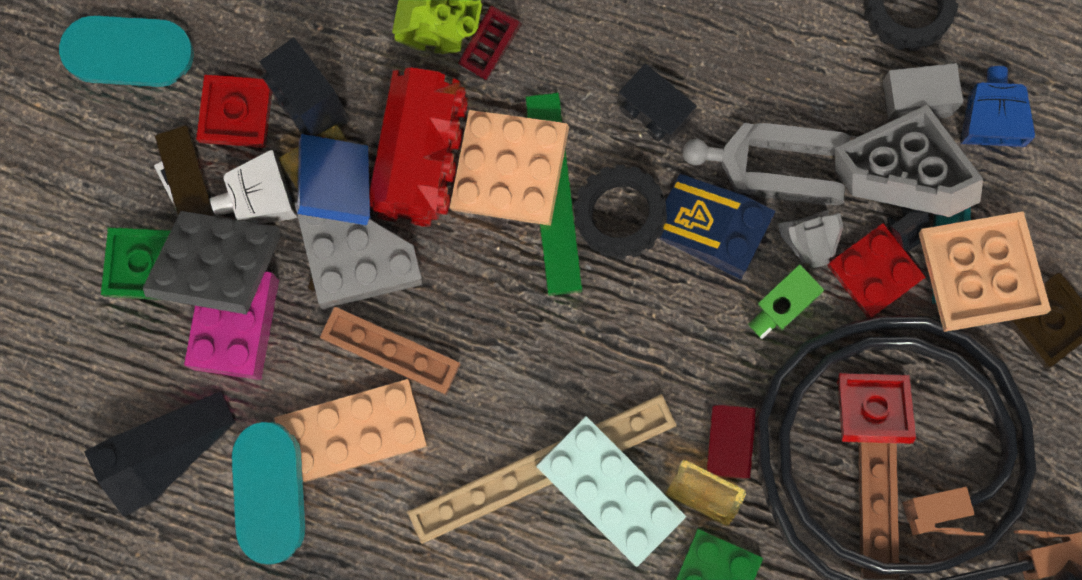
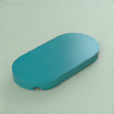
[59,16,194,87]
[232,422,305,565]

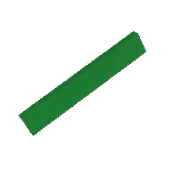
[525,93,582,296]

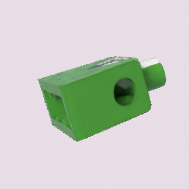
[748,264,824,339]

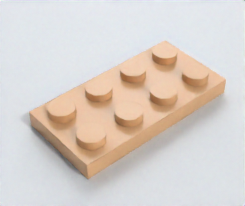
[274,379,428,483]

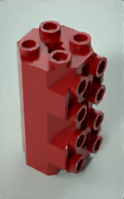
[369,67,468,227]

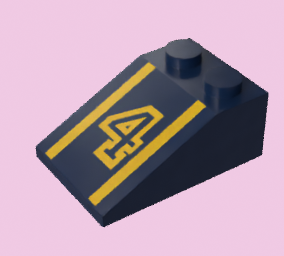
[658,174,776,280]

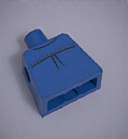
[960,66,1035,147]

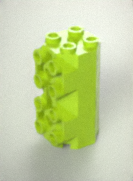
[392,0,482,54]

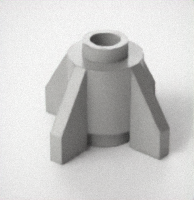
[778,210,843,268]

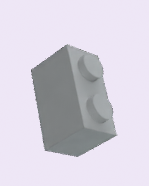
[883,63,963,119]

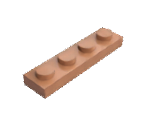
[320,307,461,395]
[858,442,899,579]

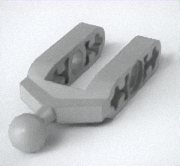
[682,123,850,205]

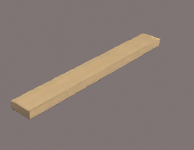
[407,394,677,544]

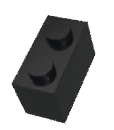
[617,63,697,145]

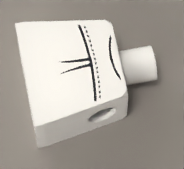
[210,150,297,224]

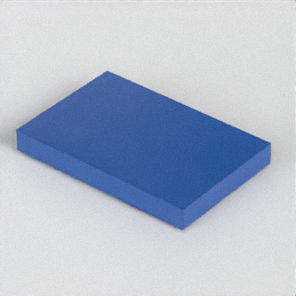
[297,134,370,225]

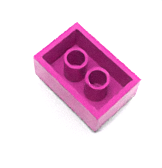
[184,272,279,380]

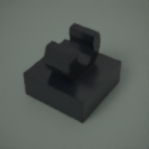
[887,207,931,253]

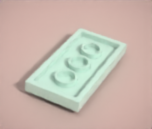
[536,416,686,567]

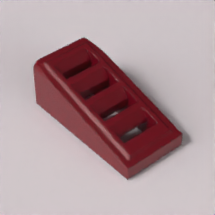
[458,5,522,80]

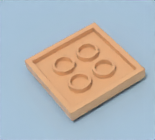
[450,110,569,226]
[919,211,1051,332]

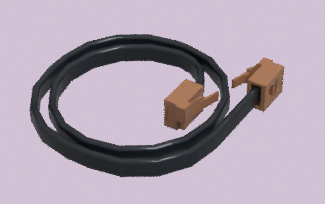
[755,316,1082,580]

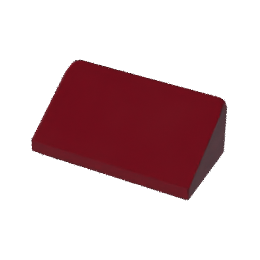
[707,405,756,479]

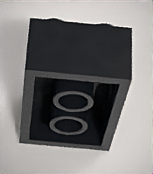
[259,37,350,138]

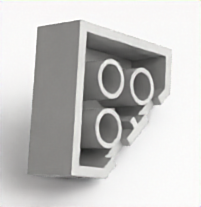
[835,105,983,217]
[295,202,422,309]

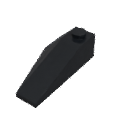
[84,391,236,517]

